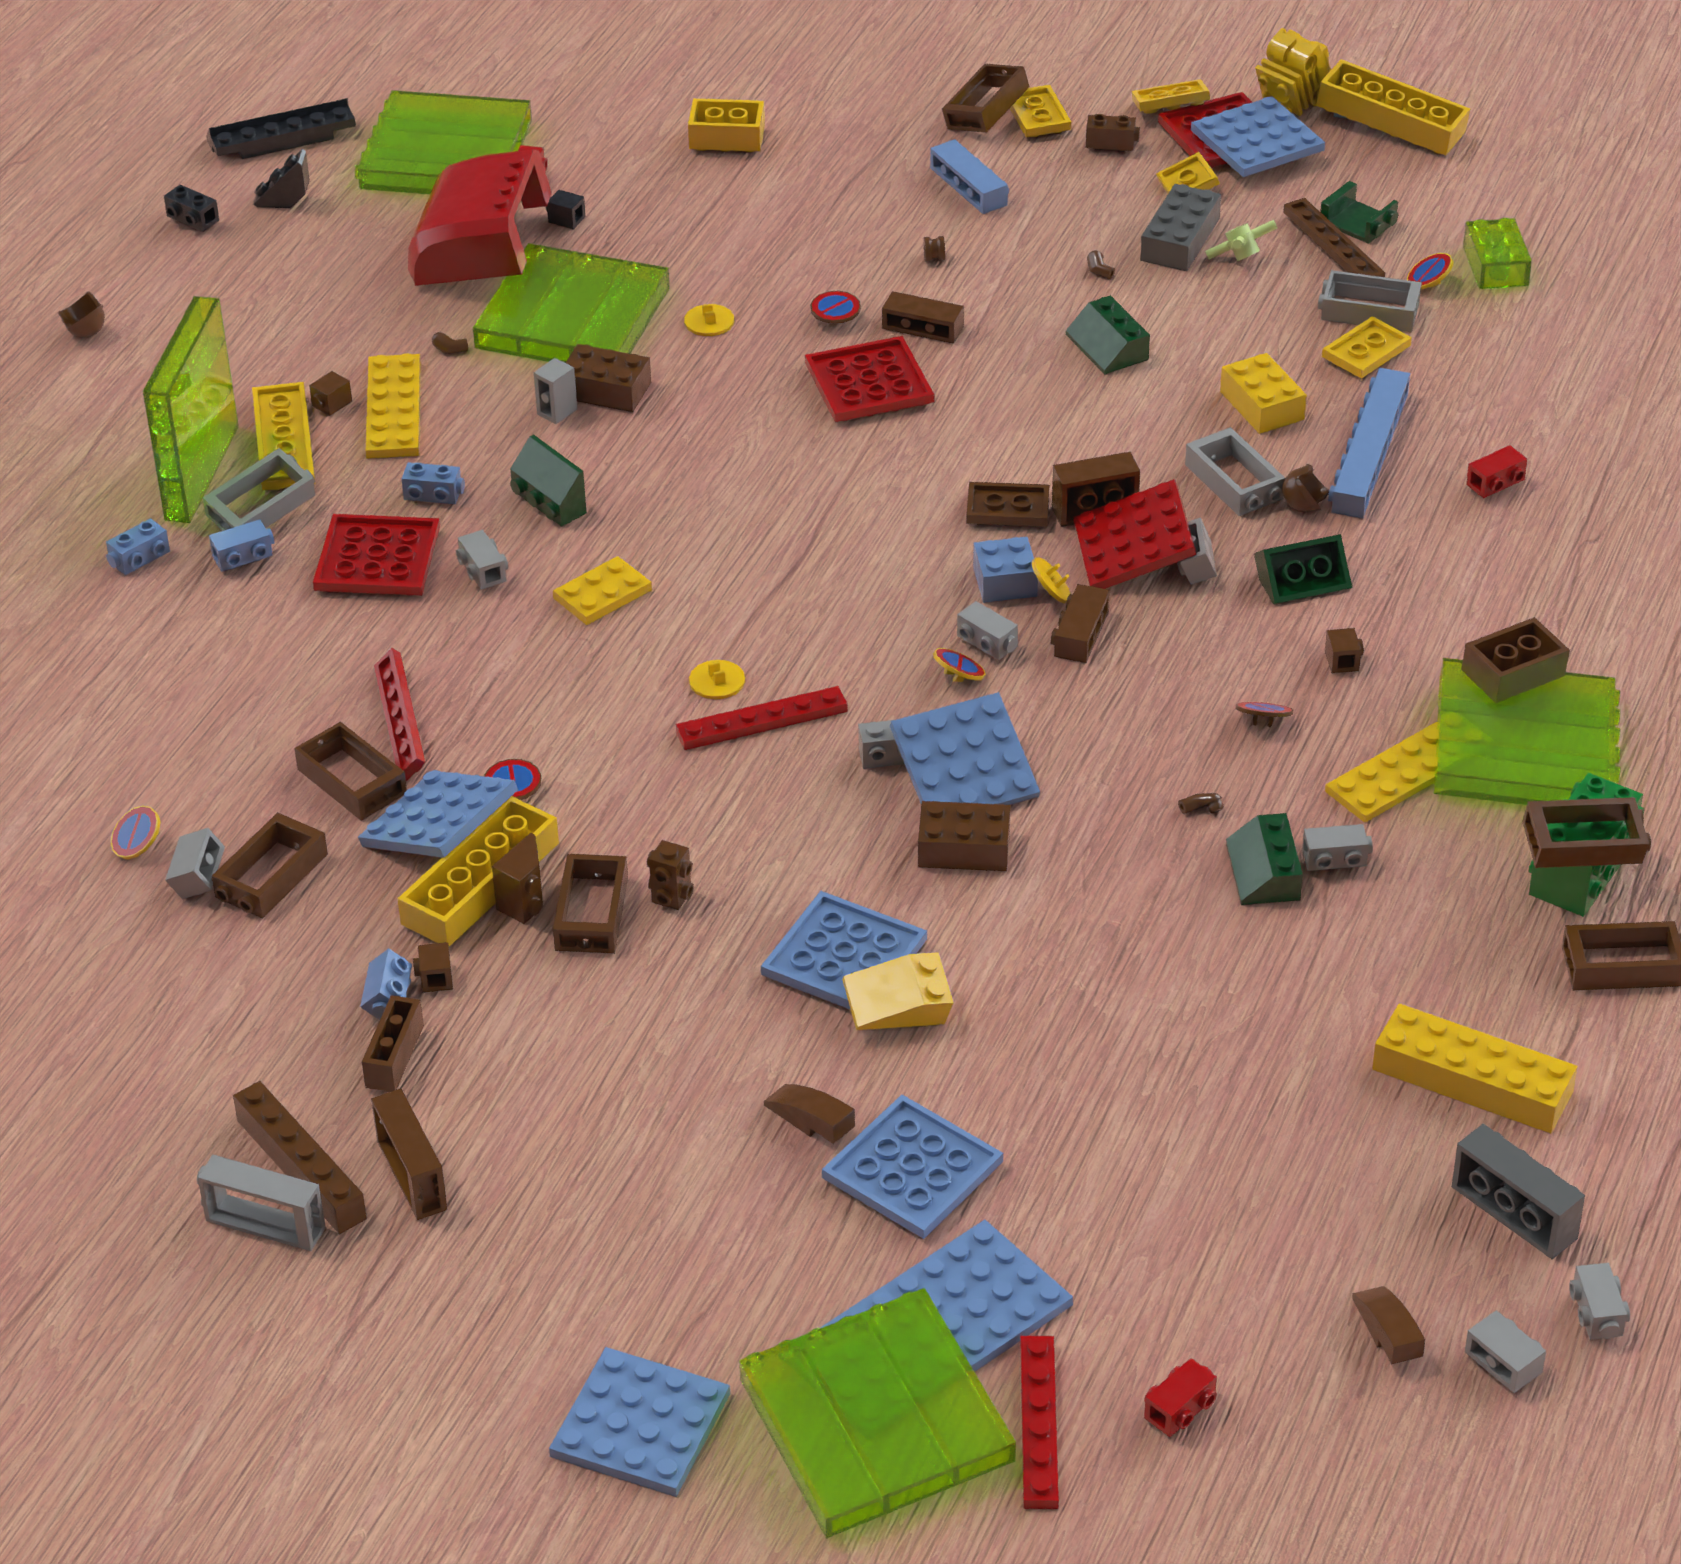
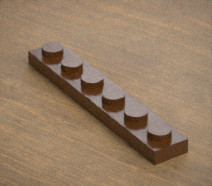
[1283,198,1386,277]

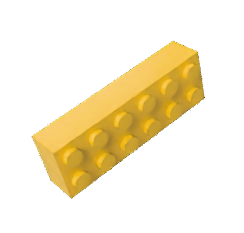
[1316,59,1471,156]
[397,796,559,947]
[1372,1003,1578,1134]

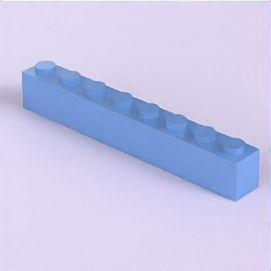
[1328,368,1410,518]

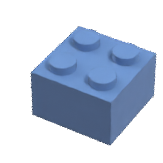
[973,537,1038,603]

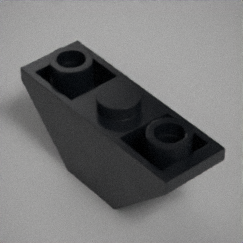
[253,149,310,208]

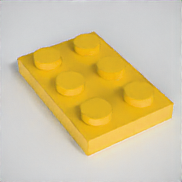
[1131,79,1210,114]
[1010,85,1072,137]
[1322,316,1412,379]
[553,556,652,625]

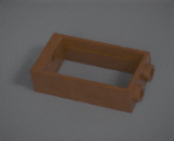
[942,63,1030,133]
[294,721,407,821]
[1522,797,1651,868]
[211,812,328,919]
[553,854,628,954]
[1562,921,1681,991]
[371,1088,448,1221]

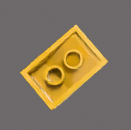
[842,952,954,1030]

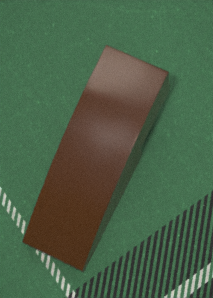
[764,1084,855,1144]
[1352,1286,1425,1365]

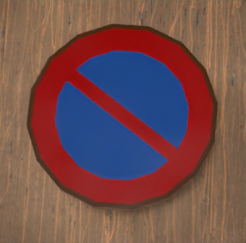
[810,291,861,324]
[1236,702,1293,727]
[484,759,542,800]

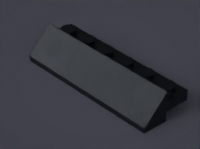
[206,98,356,159]

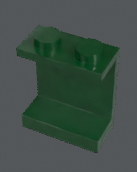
[1320,181,1399,244]

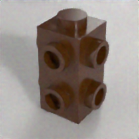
[1085,114,1140,152]
[647,840,694,910]

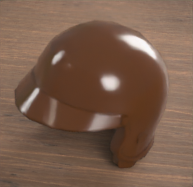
[58,291,105,338]
[1282,464,1329,512]

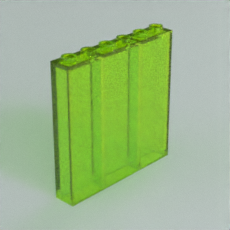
[355,90,532,194]
[473,243,670,363]
[143,296,239,523]
[1433,658,1620,805]
[739,1288,1016,1539]

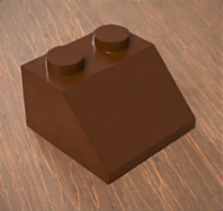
[492,833,543,924]

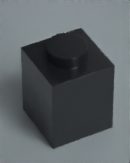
[545,190,586,230]

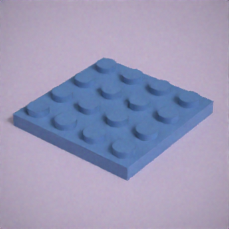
[1191,96,1325,177]
[890,692,1040,805]
[358,770,518,858]
[761,891,927,1010]
[822,1095,1004,1239]
[549,1347,731,1497]

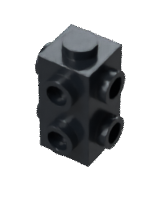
[164,185,219,232]

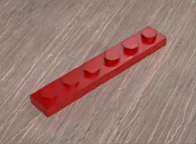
[374,648,426,781]
[675,686,848,751]
[1020,1336,1059,1509]

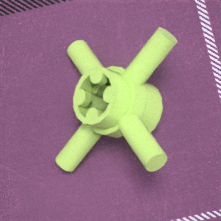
[1205,220,1278,261]

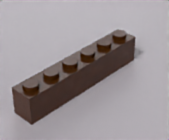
[233,1081,367,1235]

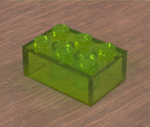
[1463,218,1532,289]

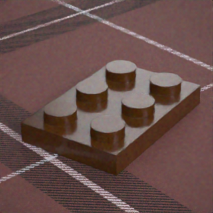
[966,482,1050,527]

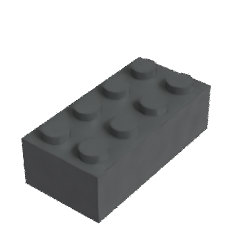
[1140,184,1221,271]
[1451,1124,1585,1259]

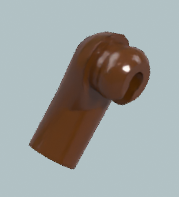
[1087,250,1115,279]
[432,332,468,354]
[1178,793,1224,814]

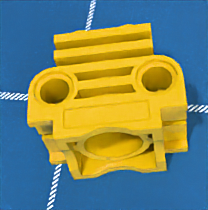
[1255,28,1332,116]

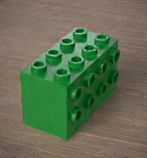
[1528,773,1645,917]

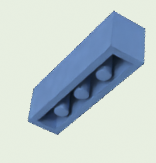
[930,139,1009,214]

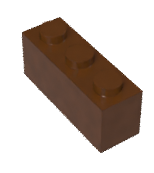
[882,291,964,344]
[1051,584,1110,663]
[362,995,424,1092]

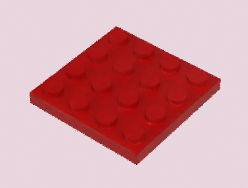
[1158,92,1253,169]
[805,336,935,422]
[1073,479,1197,589]
[313,514,440,596]

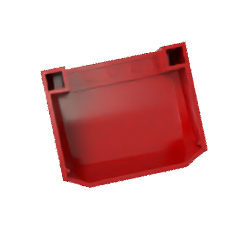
[408,149,552,286]

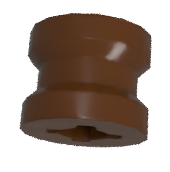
[923,236,945,262]

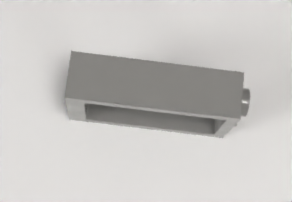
[1318,270,1422,332]
[1185,427,1285,516]
[203,448,315,531]
[197,1155,326,1251]

